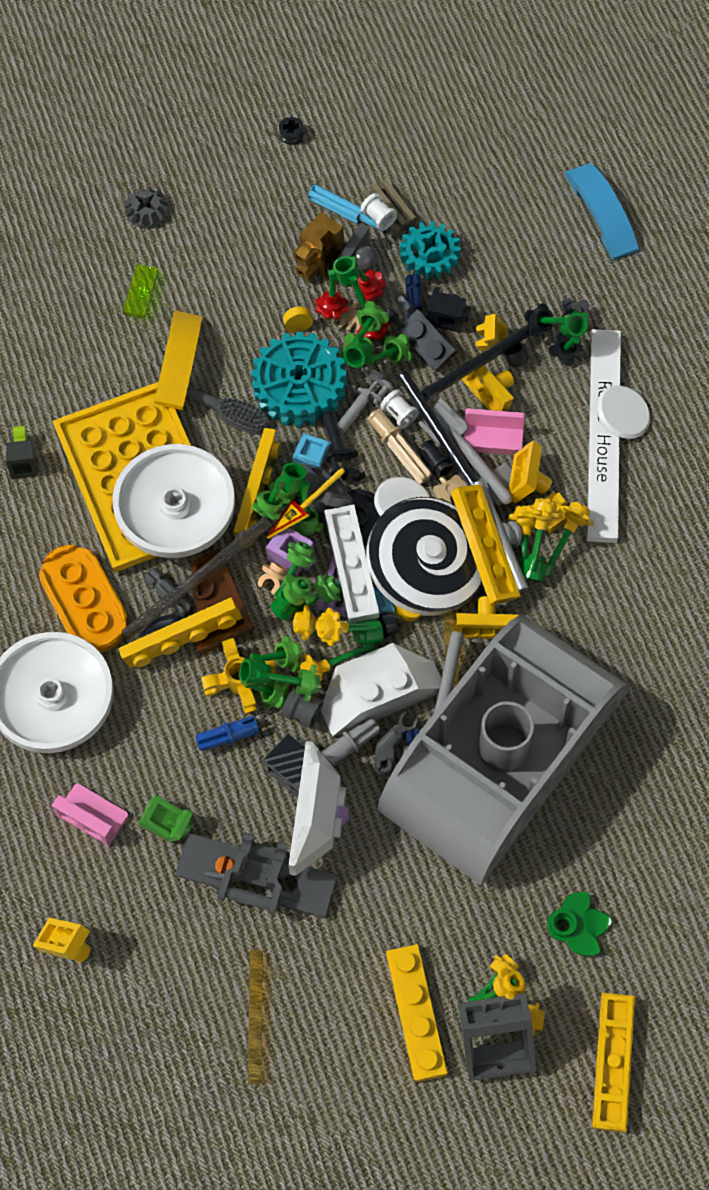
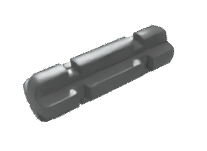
[145,568,194,618]

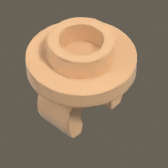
[258,562,288,594]

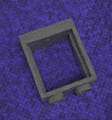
[458,993,536,1081]

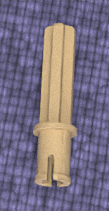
[367,409,432,484]

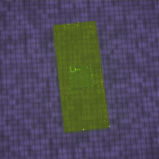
[122,264,159,319]

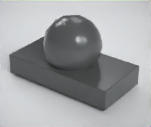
[336,223,378,282]
[301,464,353,513]

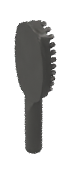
[186,385,270,435]

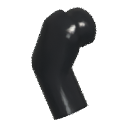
[139,614,182,638]

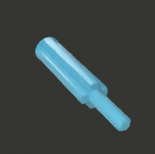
[308,184,384,232]

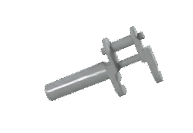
[337,366,394,434]

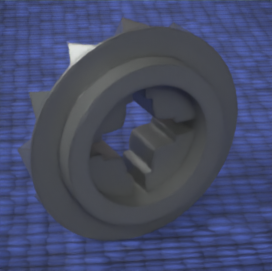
[124,186,169,227]

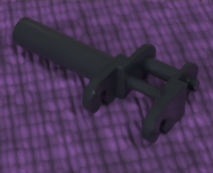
[321,412,366,481]

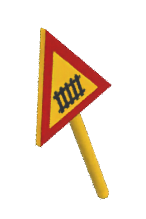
[267,468,345,539]

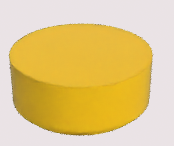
[283,306,313,333]

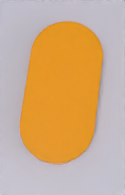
[40,545,128,652]

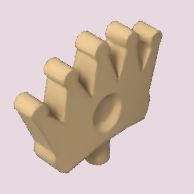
[331,302,360,332]
[433,475,467,503]

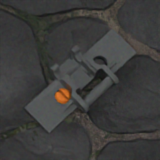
[175,832,337,919]

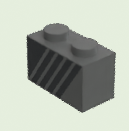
[263,733,335,798]

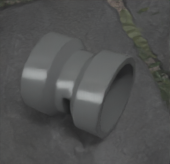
[282,688,324,728]

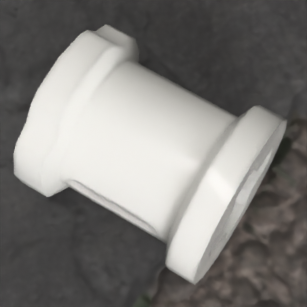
[360,193,397,231]
[380,389,419,429]

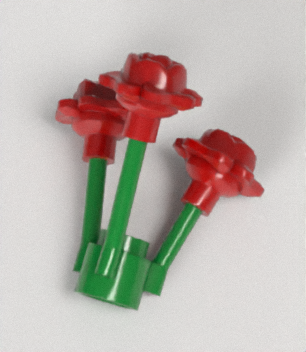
[315,256,391,341]

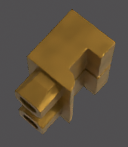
[293,211,345,282]

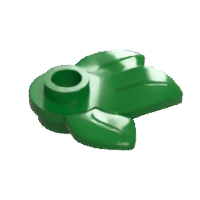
[547,892,612,956]

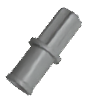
[321,717,380,767]

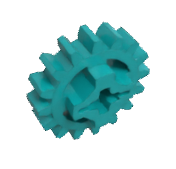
[399,221,461,280]

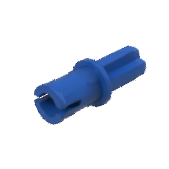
[195,715,259,751]

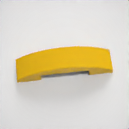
[154,310,202,410]

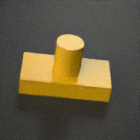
[462,365,514,412]
[508,440,552,503]
[456,596,519,639]
[33,918,91,963]

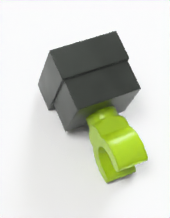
[6,426,38,479]

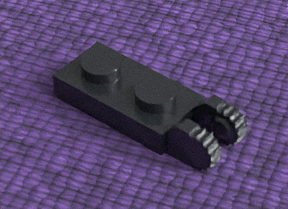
[385,295,458,372]

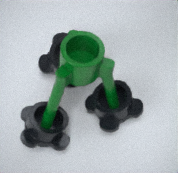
[524,298,590,366]

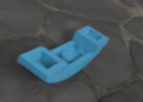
[565,163,639,261]

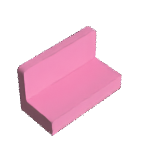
[463,408,525,455]
[51,783,129,847]

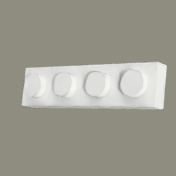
[325,505,379,624]

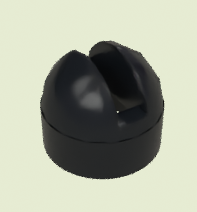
[503,343,528,368]
[377,611,403,638]

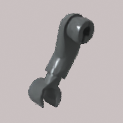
[374,711,418,775]

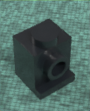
[427,286,472,333]

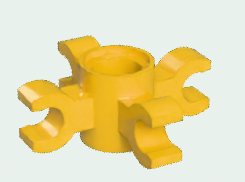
[201,638,277,714]

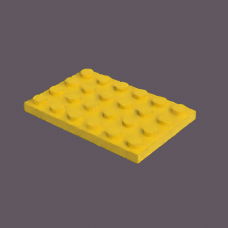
[52,382,191,573]

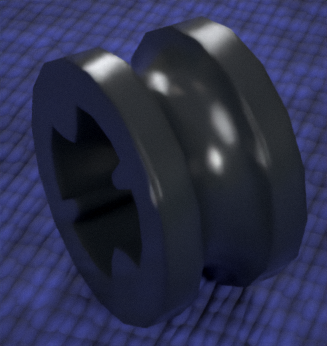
[279,117,304,145]

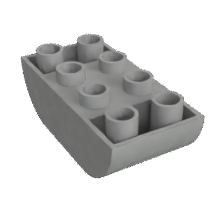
[377,615,629,885]

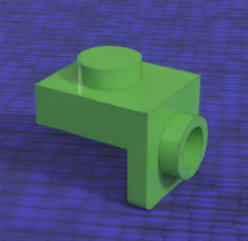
[138,795,193,843]

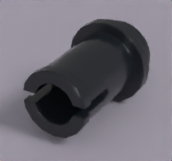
[418,439,453,477]

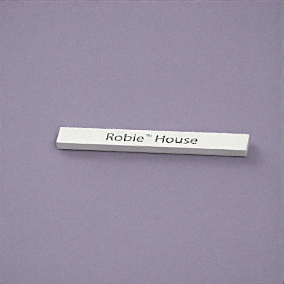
[587,329,621,543]

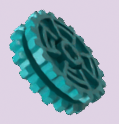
[251,332,347,427]

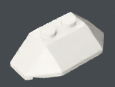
[320,643,442,738]
[289,741,346,875]

